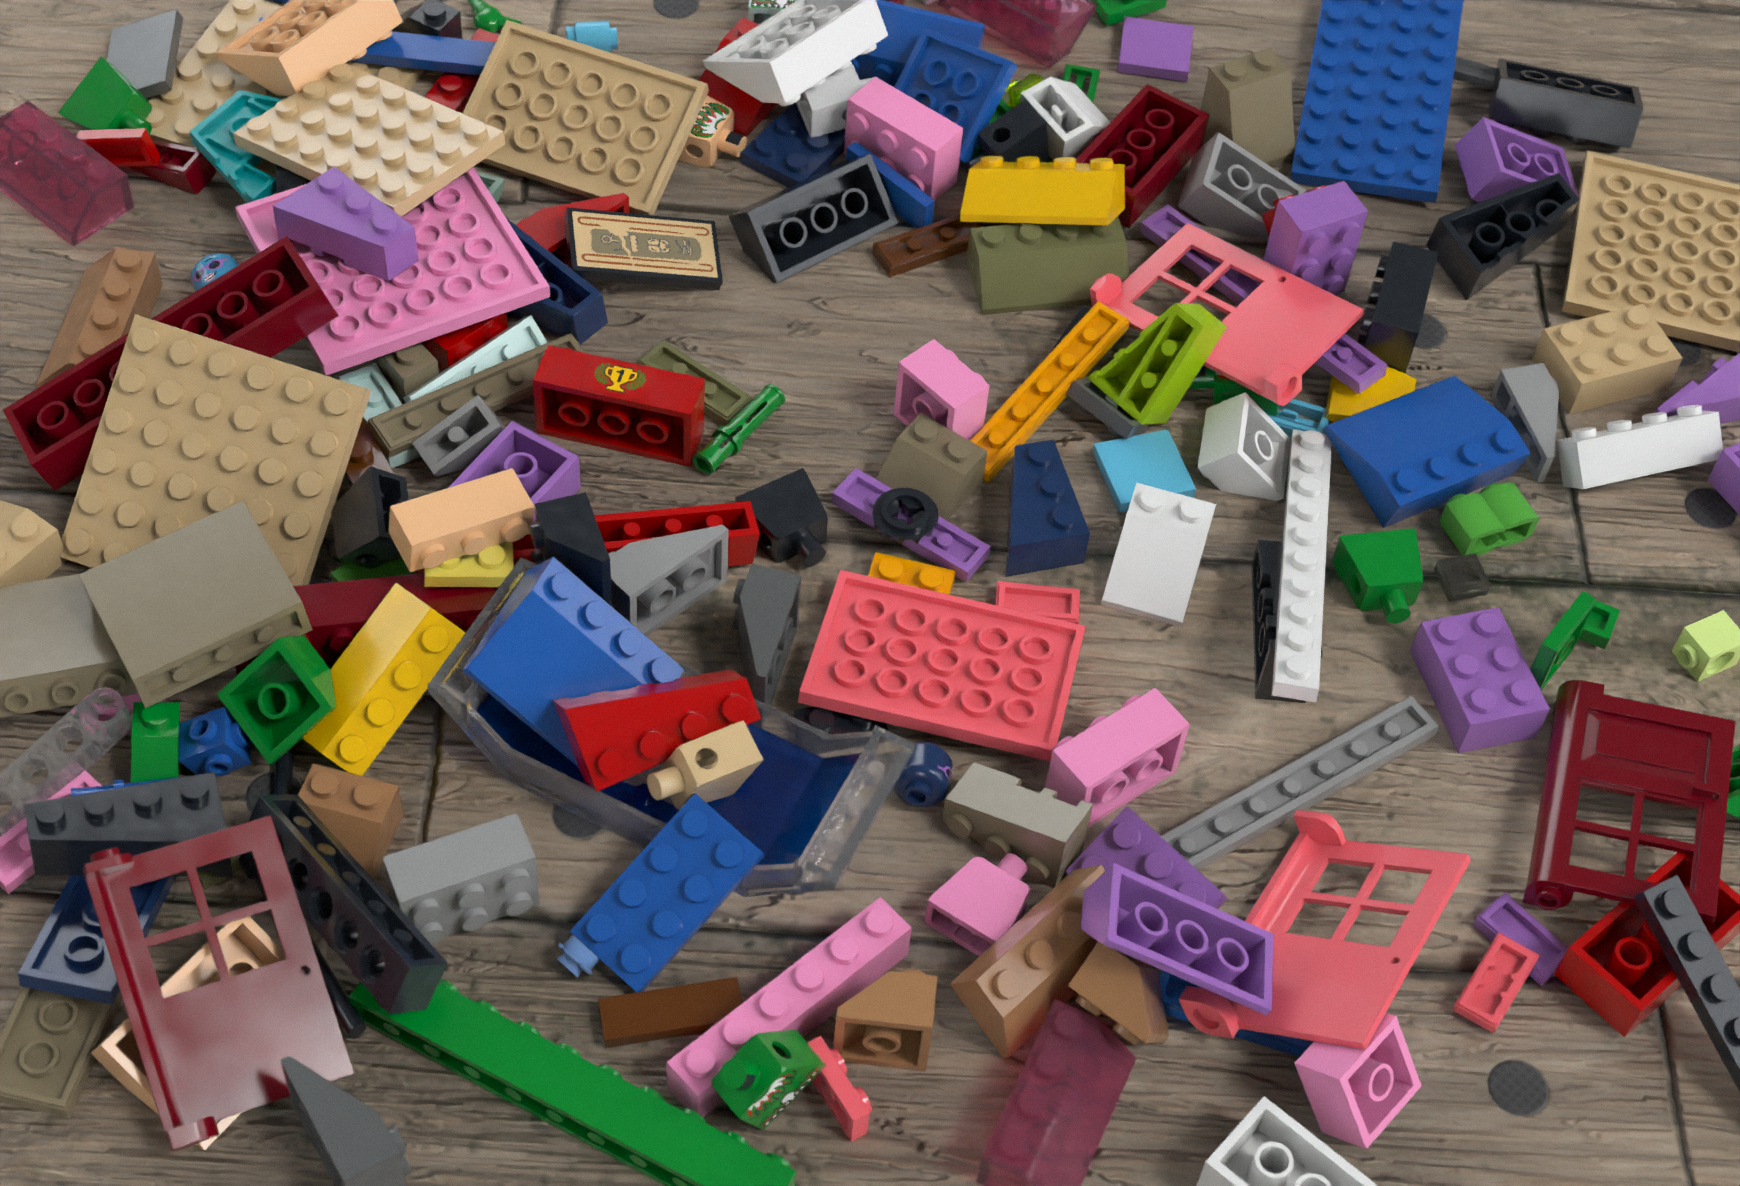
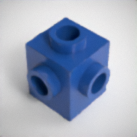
[179,706,253,777]

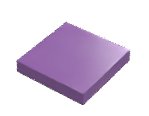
[1117,17,1194,82]

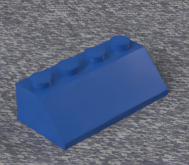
[851,0,985,87]

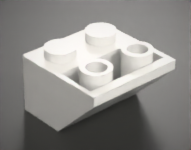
[1020,77,1110,160]

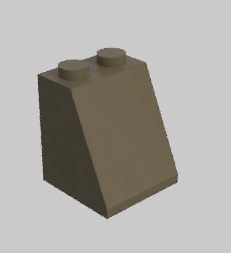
[1200,48,1295,166]

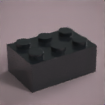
[1357,241,1438,373]

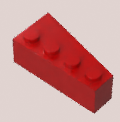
[553,670,761,792]

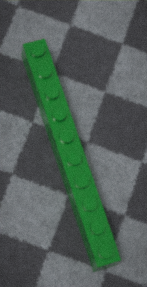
[349,979,796,1186]

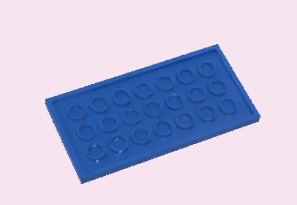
[1290,0,1464,203]

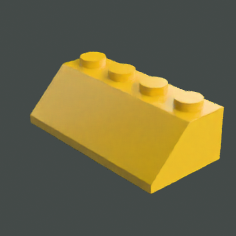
[960,156,1125,226]
[303,583,468,776]

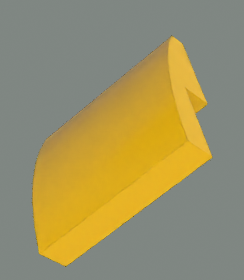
[1324,367,1417,422]

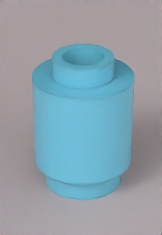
[566,21,618,53]

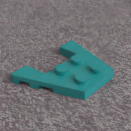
[190,90,284,203]

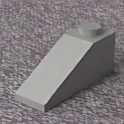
[1491,363,1559,483]

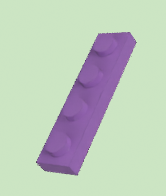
[831,468,991,582]

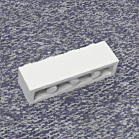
[1557,405,1723,489]

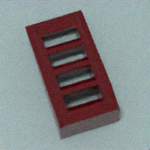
[130,140,216,194]

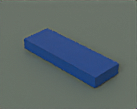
[846,141,934,229]

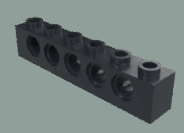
[248,794,448,1014]

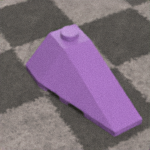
[1655,346,1740,424]

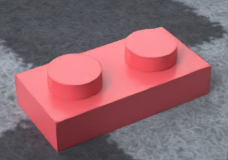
[807,1036,872,1142]

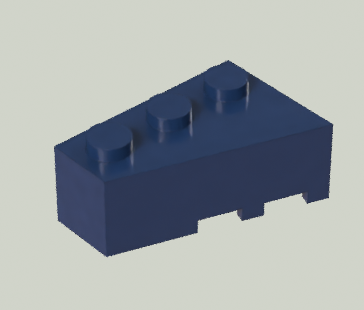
[1006,439,1090,577]

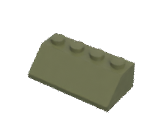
[967,216,1129,315]

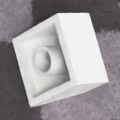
[1198,392,1291,501]

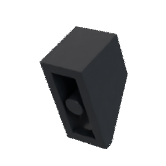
[392,0,463,39]

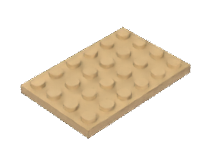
[463,20,709,215]
[233,63,505,217]

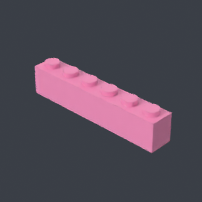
[667,897,912,1117]

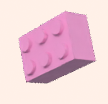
[844,77,963,202]
[1045,688,1190,828]

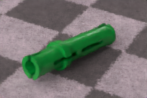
[692,384,785,475]

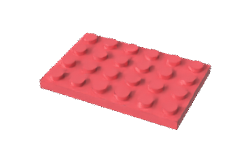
[798,570,1086,761]

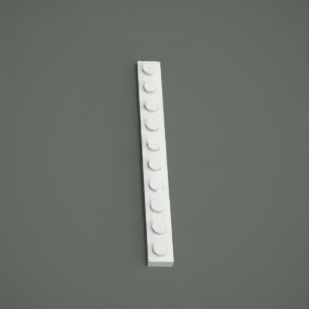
[1272,429,1332,702]

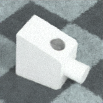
[796,64,878,137]

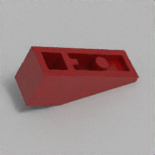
[516,193,629,265]

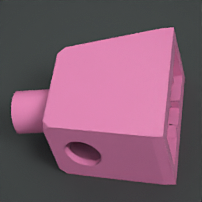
[925,853,1030,956]

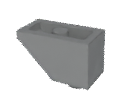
[412,395,505,476]

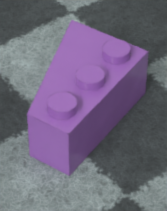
[273,166,419,281]

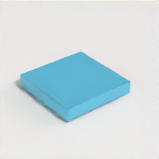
[1092,429,1196,513]

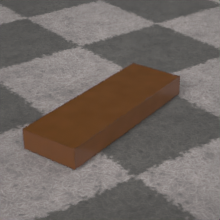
[872,214,984,277]
[598,977,742,1048]

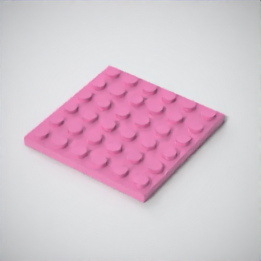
[235,167,550,376]

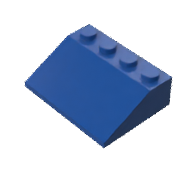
[1324,375,1531,528]
[462,557,684,767]

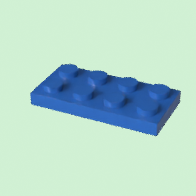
[570,793,765,992]

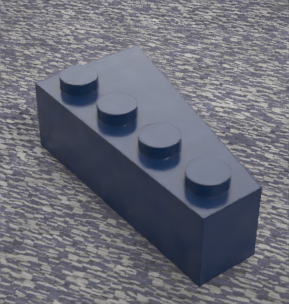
[506,218,608,345]

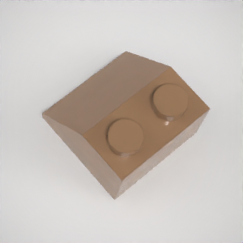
[298,763,403,880]
[833,969,938,1071]

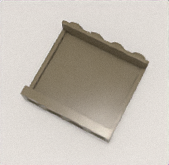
[78,501,313,708]
[0,574,138,718]

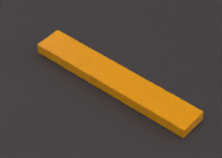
[970,301,1130,483]

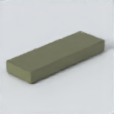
[637,340,753,426]

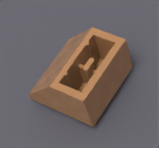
[1068,941,1169,1045]

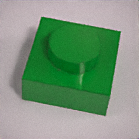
[1579,600,1620,649]

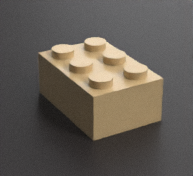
[1532,304,1683,415]

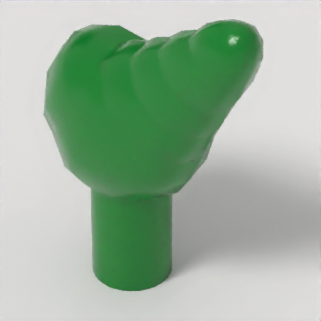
[468,0,522,33]

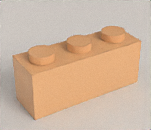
[389,468,535,572]

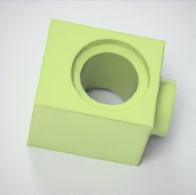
[1672,610,1740,682]

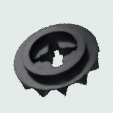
[872,488,939,545]

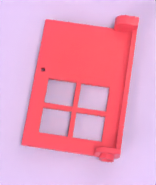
[1090,223,1364,406]
[1179,810,1471,1050]

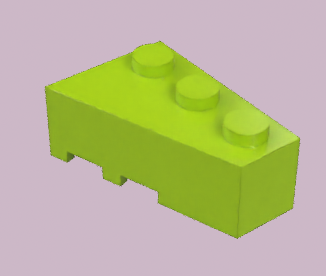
[1087,303,1227,425]

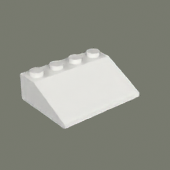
[703,0,888,106]

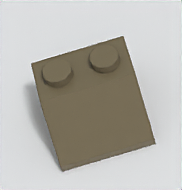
[876,413,987,521]

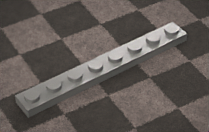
[1161,696,1439,871]

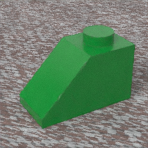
[131,702,180,782]

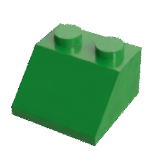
[217,635,336,765]

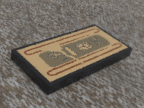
[564,207,723,290]

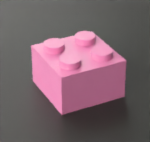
[894,339,990,441]
[1294,1013,1422,1149]

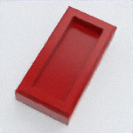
[74,128,161,168]

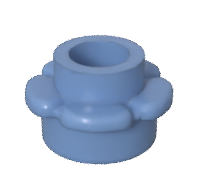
[557,934,600,977]

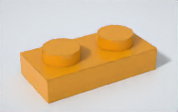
[868,552,956,595]

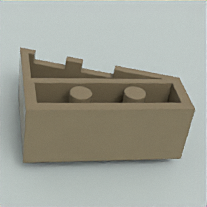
[942,762,1093,888]

